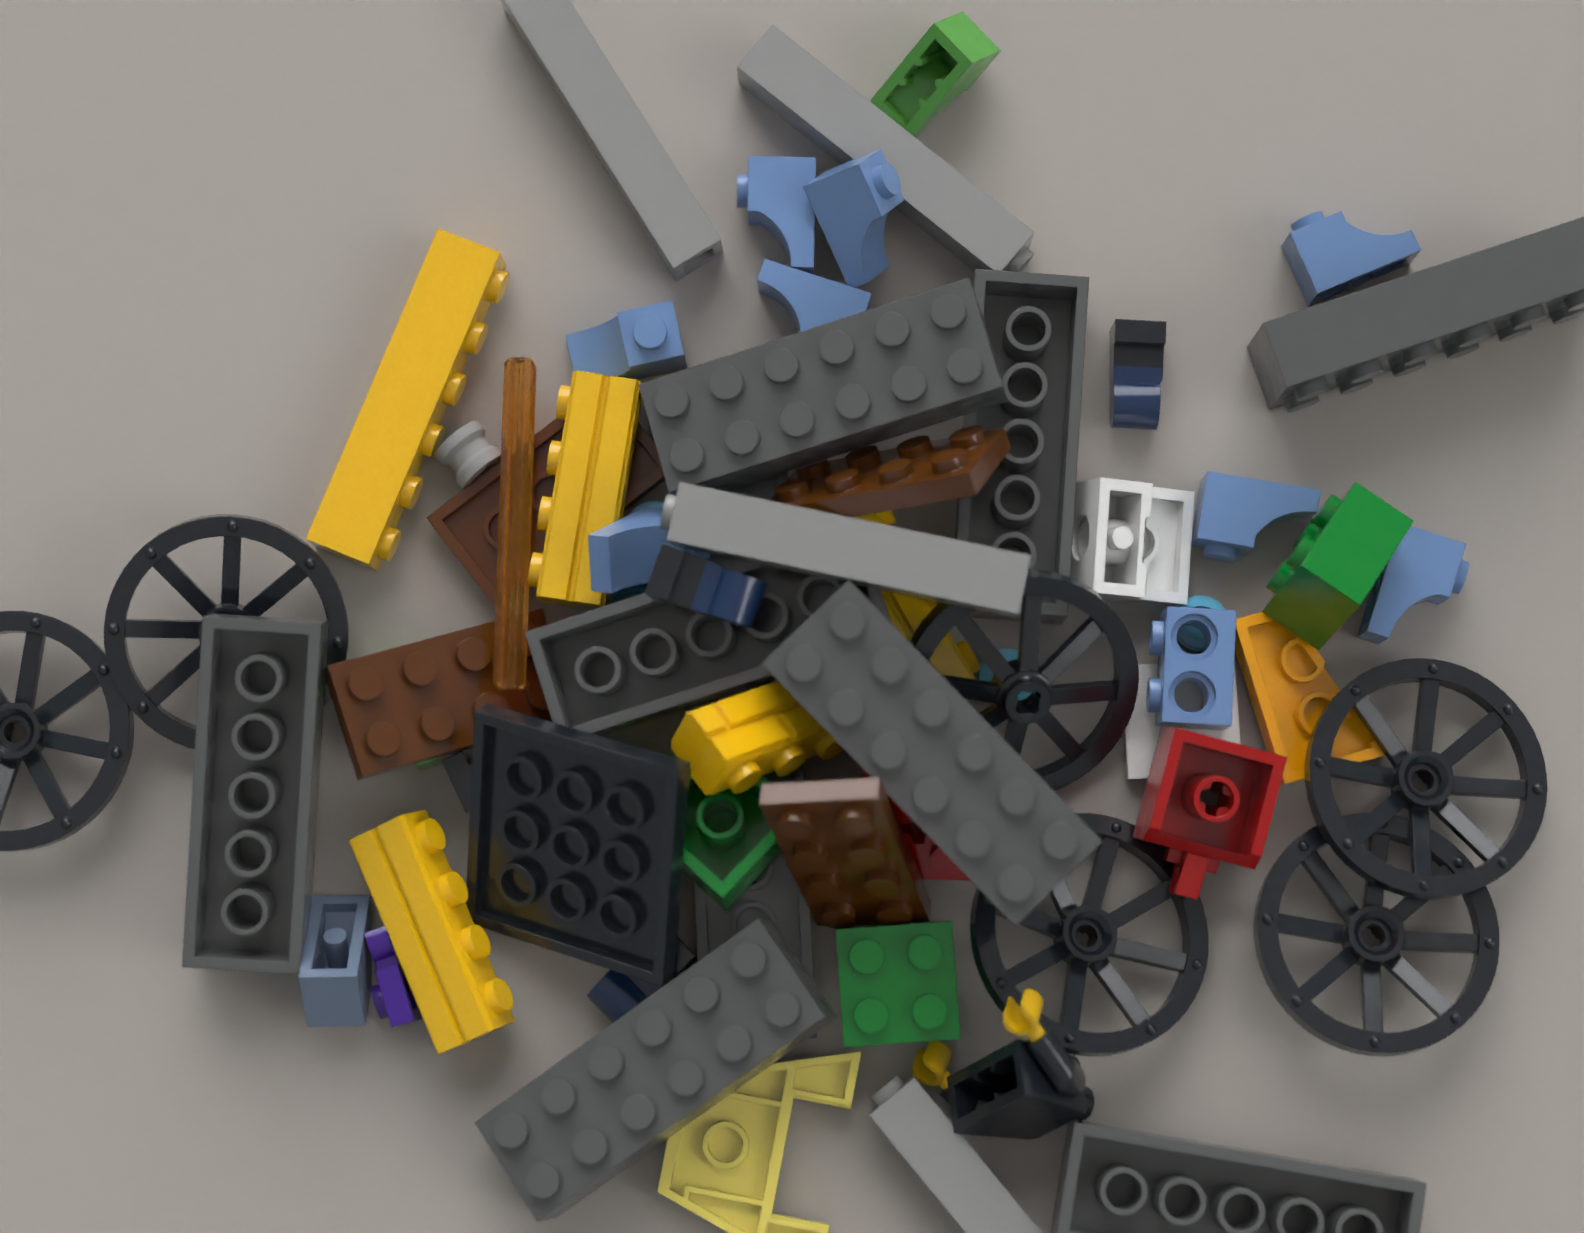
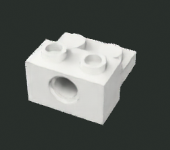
[1070,477,1195,606]

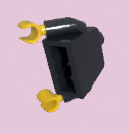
[912,988,1095,1139]

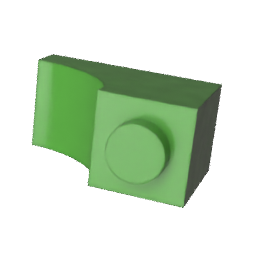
[870,12,1001,137]

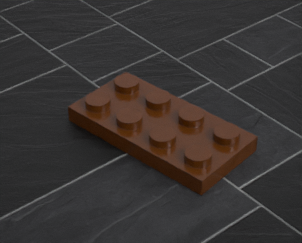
[426,419,665,609]
[769,425,1011,518]
[323,608,552,780]
[759,777,931,929]

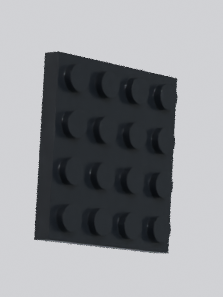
[466,704,690,987]

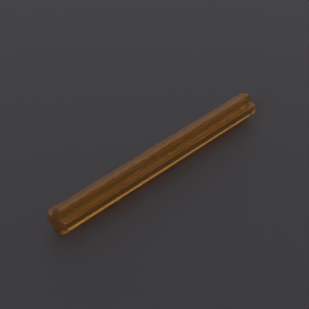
[493,357,537,692]

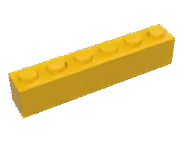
[306,228,510,572]

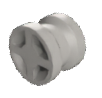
[434,420,506,490]

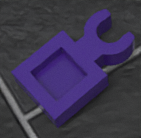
[364,926,422,1027]

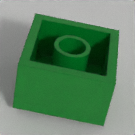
[1262,482,1414,650]
[682,769,782,911]
[835,921,961,1047]

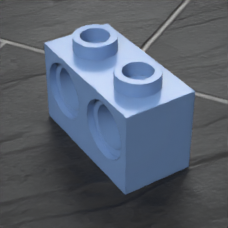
[1146,606,1236,730]

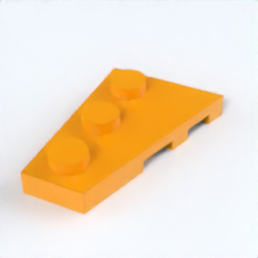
[1235,612,1385,786]

